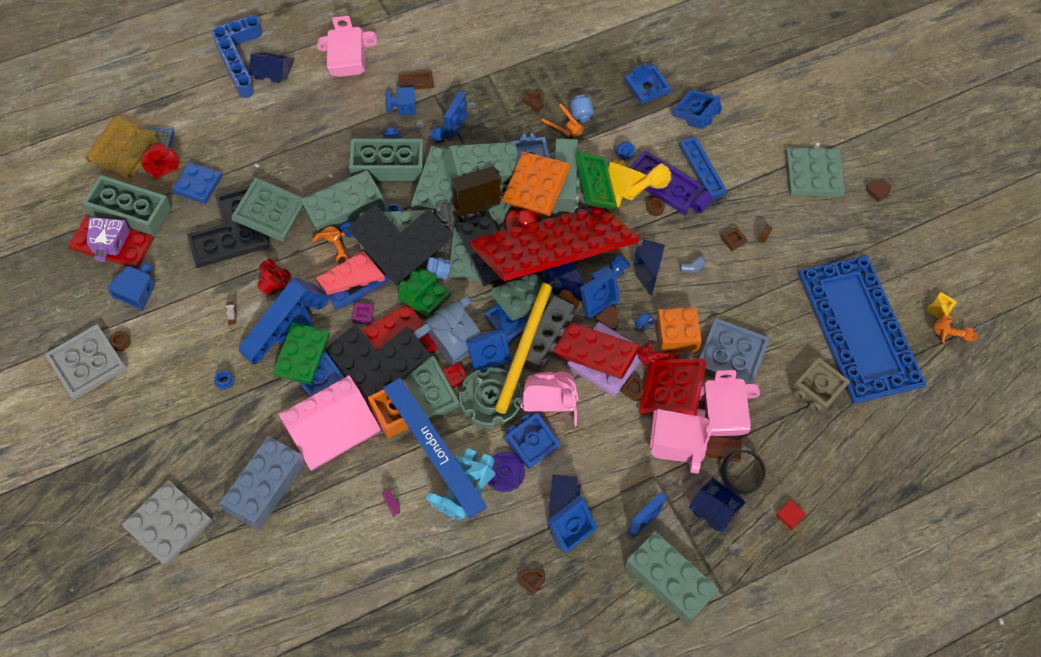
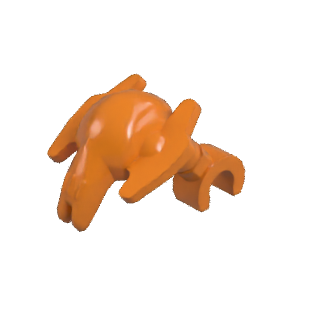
[312,226,351,263]
[933,312,977,343]

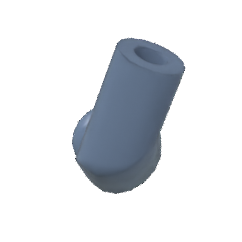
[680,255,706,273]

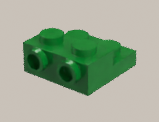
[398,268,451,318]

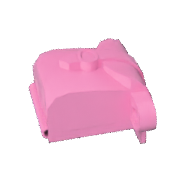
[317,16,377,77]
[699,370,760,436]
[521,371,578,426]
[650,409,712,474]

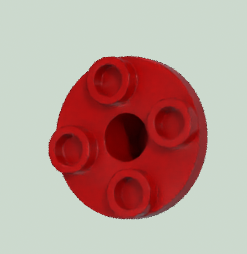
[141,143,179,178]
[505,207,541,230]
[257,258,292,295]

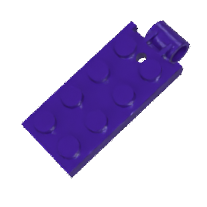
[629,150,713,216]

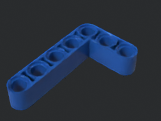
[212,15,262,98]
[239,278,329,364]

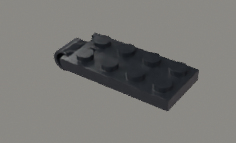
[454,211,502,287]

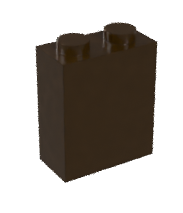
[451,166,502,217]

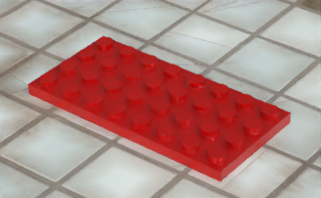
[470,206,639,281]

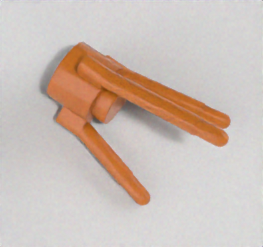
[541,104,584,138]

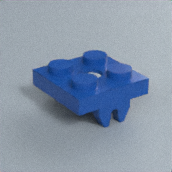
[624,63,671,104]

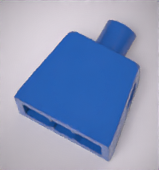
[107,263,155,310]

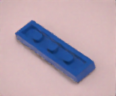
[679,136,727,199]

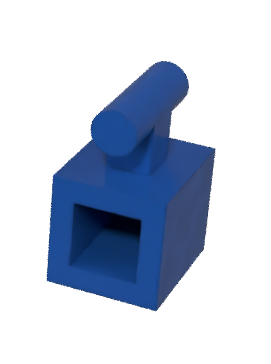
[385,87,416,115]

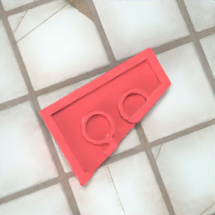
[316,251,385,295]

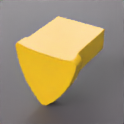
[926,292,957,319]

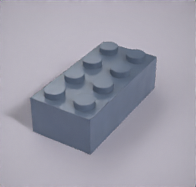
[220,436,305,531]

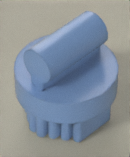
[426,257,451,279]

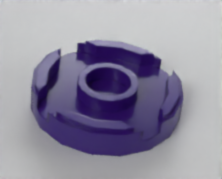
[488,452,525,492]

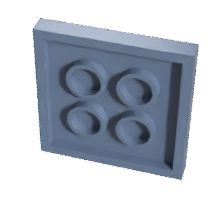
[700,318,770,384]

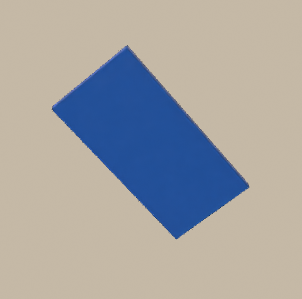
[797,255,927,404]

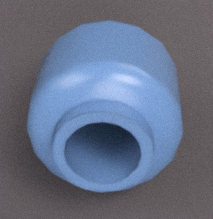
[570,95,594,122]

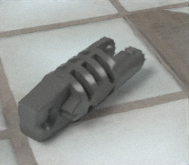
[435,204,452,252]

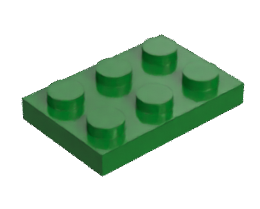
[575,152,617,209]
[273,322,330,385]

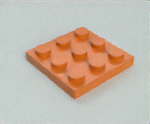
[502,152,571,216]

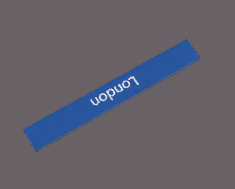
[383,378,487,519]

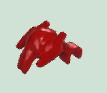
[637,340,679,369]

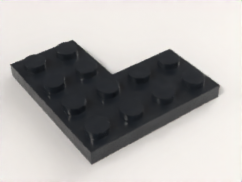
[187,185,269,268]
[347,204,453,286]
[325,324,431,404]

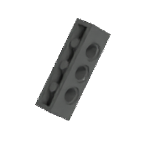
[523,296,576,373]

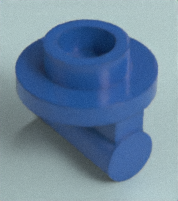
[383,128,401,139]
[614,141,635,159]
[610,256,630,275]

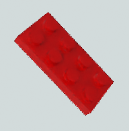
[68,216,154,269]
[553,322,640,379]

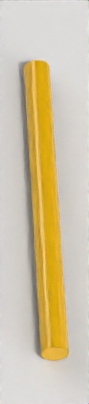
[495,283,552,414]

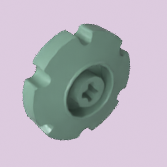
[459,367,523,429]

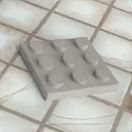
[44,324,127,401]
[122,480,212,567]

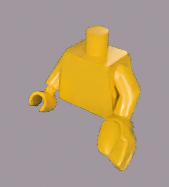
[608,160,671,207]

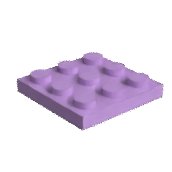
[567,322,641,397]

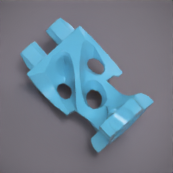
[426,448,495,521]

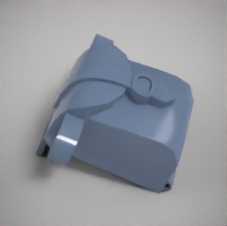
[414,295,482,366]

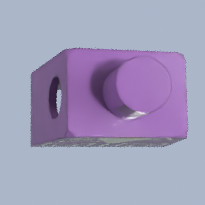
[87,217,130,262]

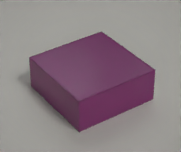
[352,303,374,325]
[382,490,400,517]

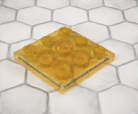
[85,116,159,178]

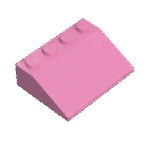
[279,376,381,471]

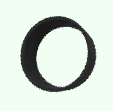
[720,450,766,495]

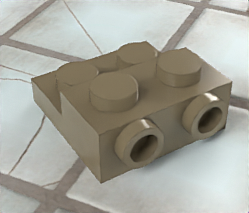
[792,357,850,414]

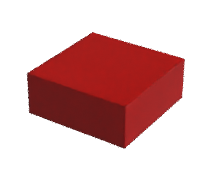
[442,363,468,389]
[776,500,806,530]

